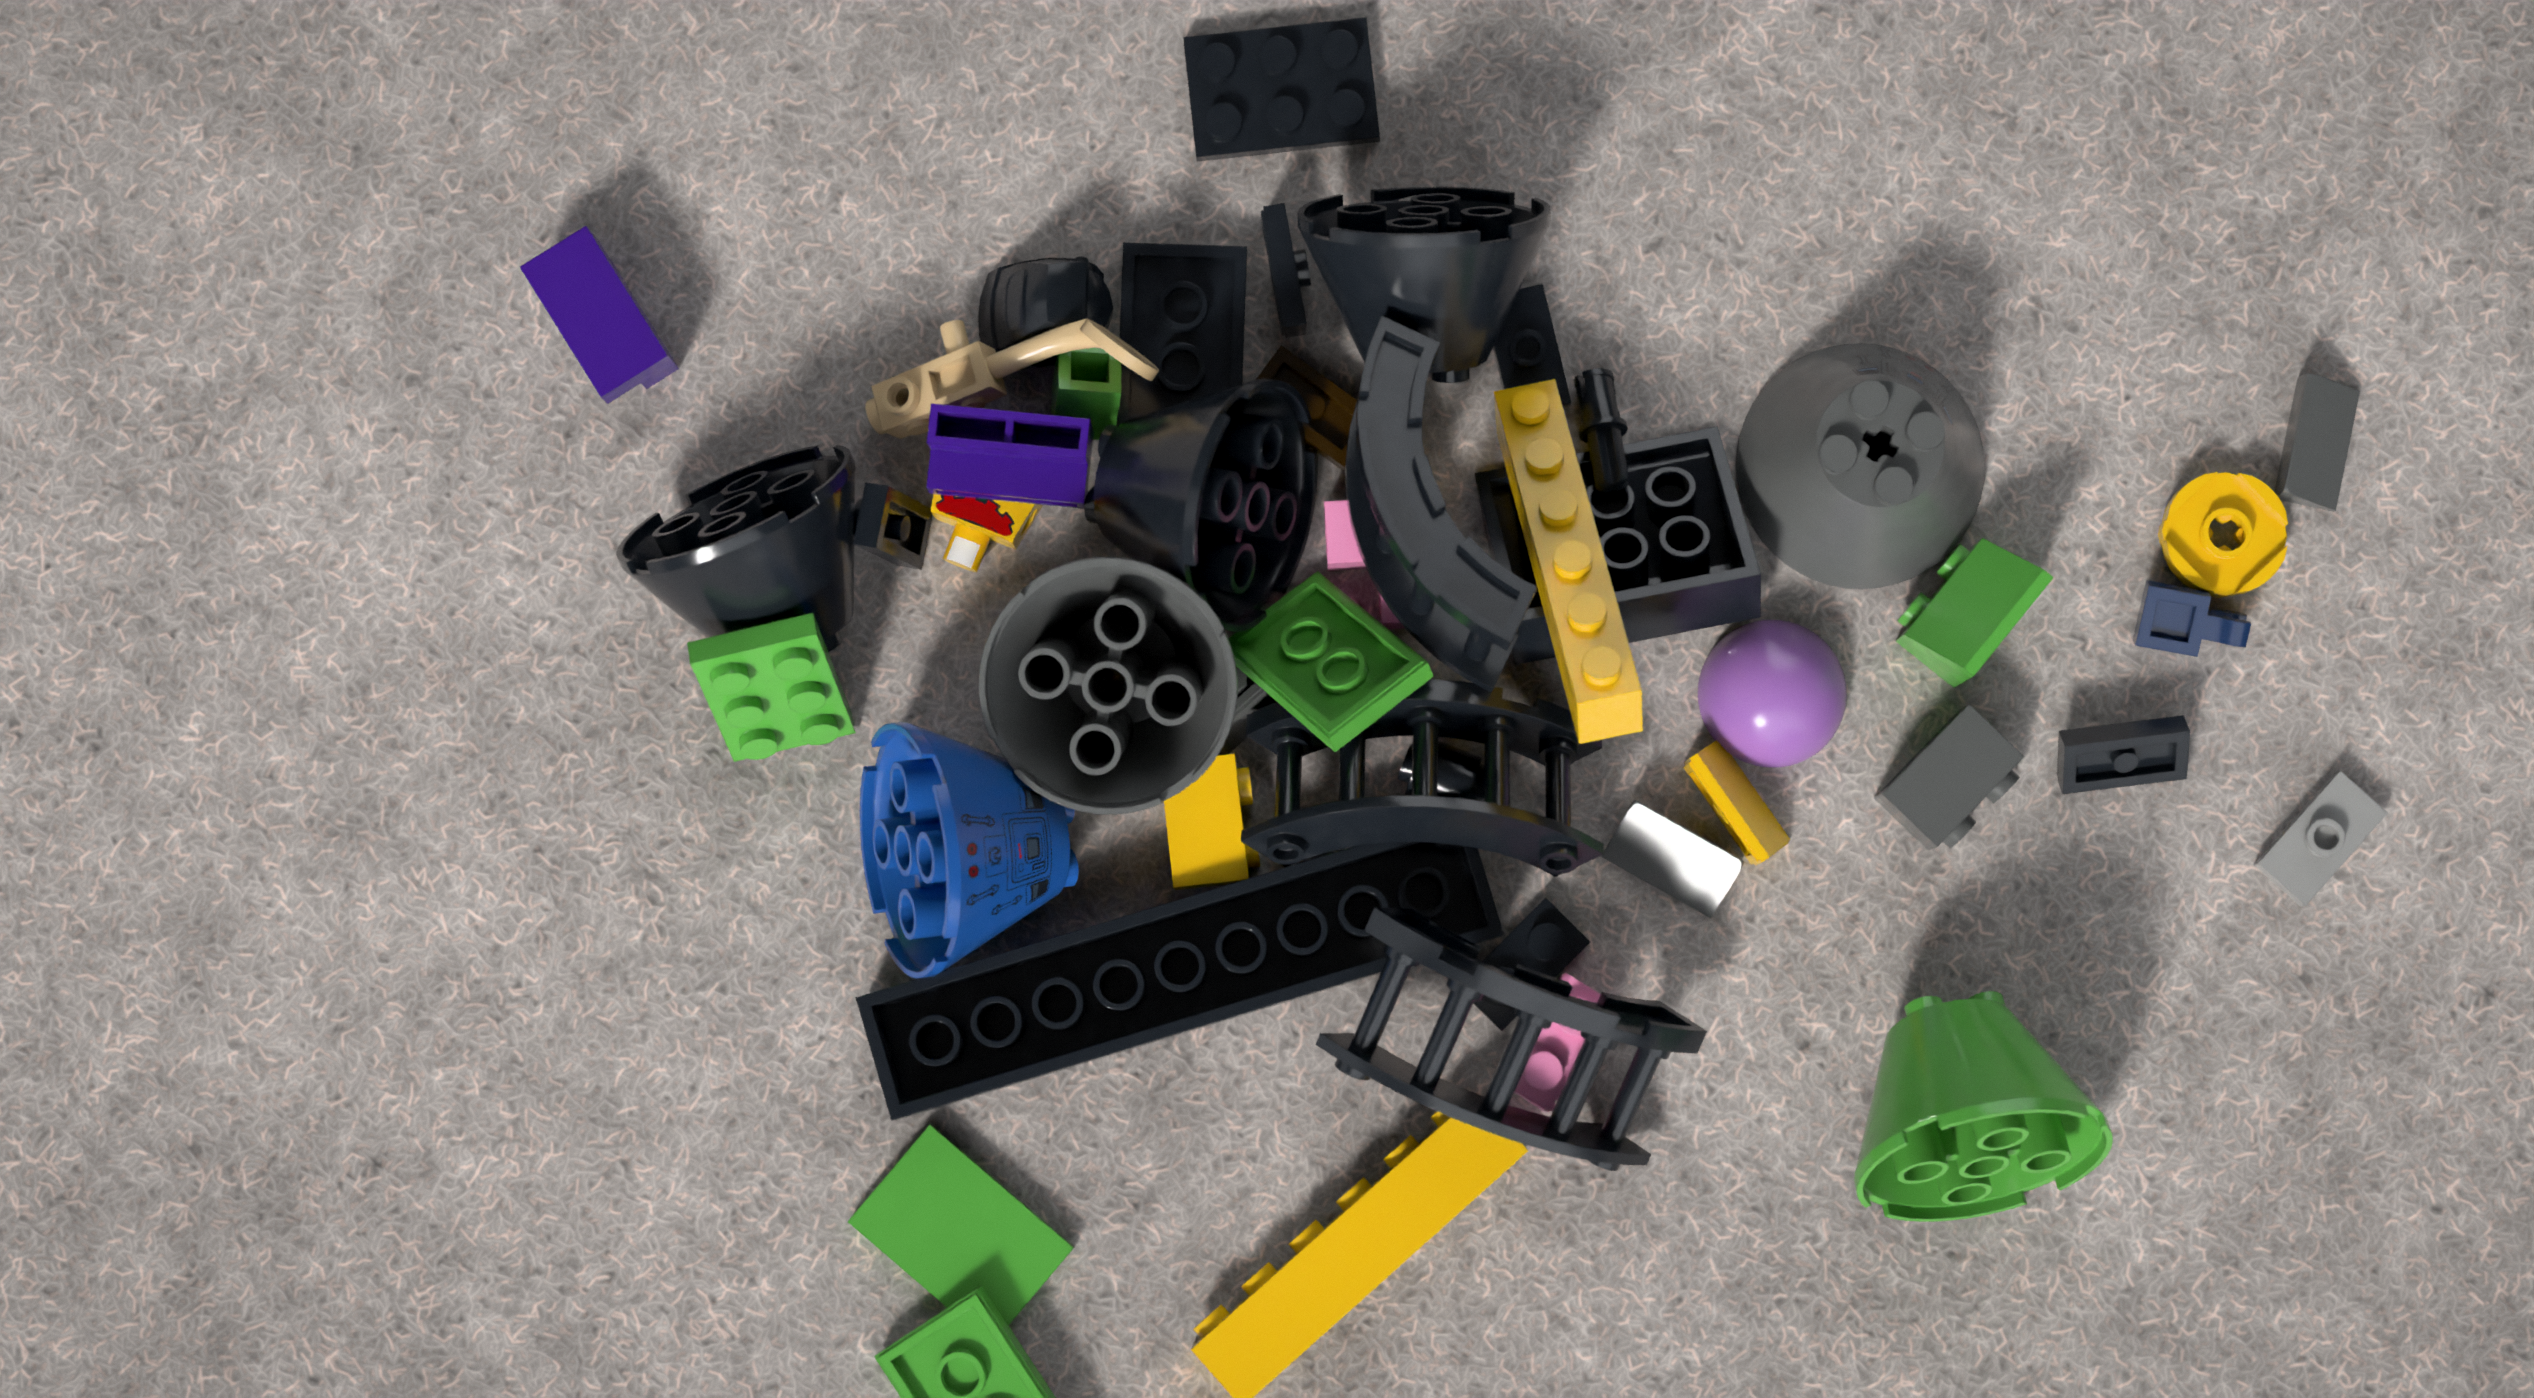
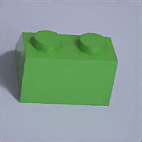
[1896,538,2054,688]

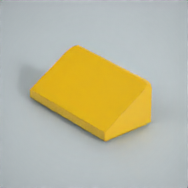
[1683,740,1790,866]

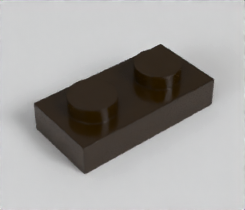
[1256,345,1357,471]

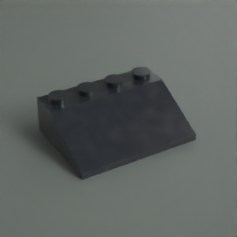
[1474,426,1761,665]

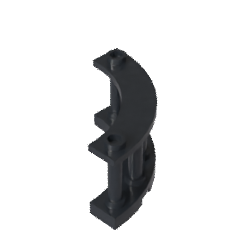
[1345,316,1537,693]
[1241,679,1604,877]
[1315,908,1707,1171]

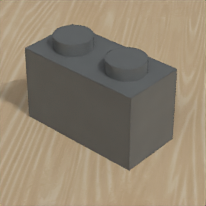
[1874,704,2025,850]

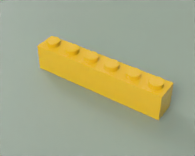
[1494,379,1643,744]
[1191,1093,1528,1398]

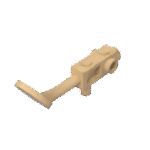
[865,318,1159,439]

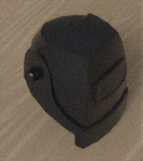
[978,256,1114,367]

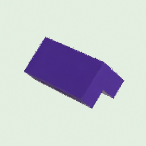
[520,226,679,404]
[926,403,1094,509]

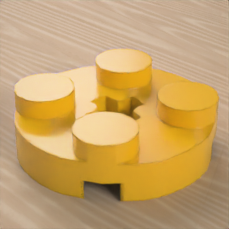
[2158,472,2288,598]

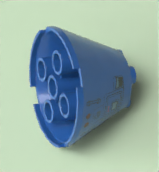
[860,722,1079,979]

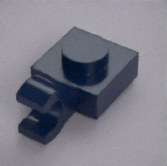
[2133,580,2251,657]

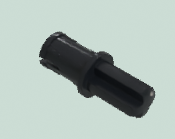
[1573,368,1629,493]

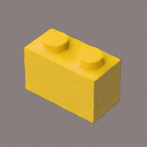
[1164,754,1260,890]

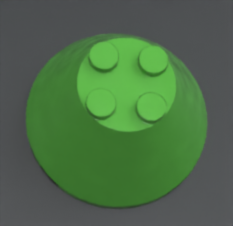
[1854,991,2113,1222]

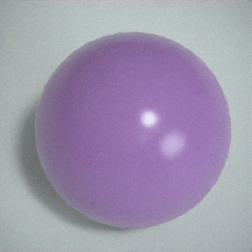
[1698,620,1847,768]

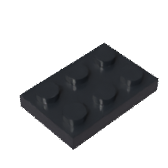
[1183,17,1380,162]
[1116,242,1247,426]

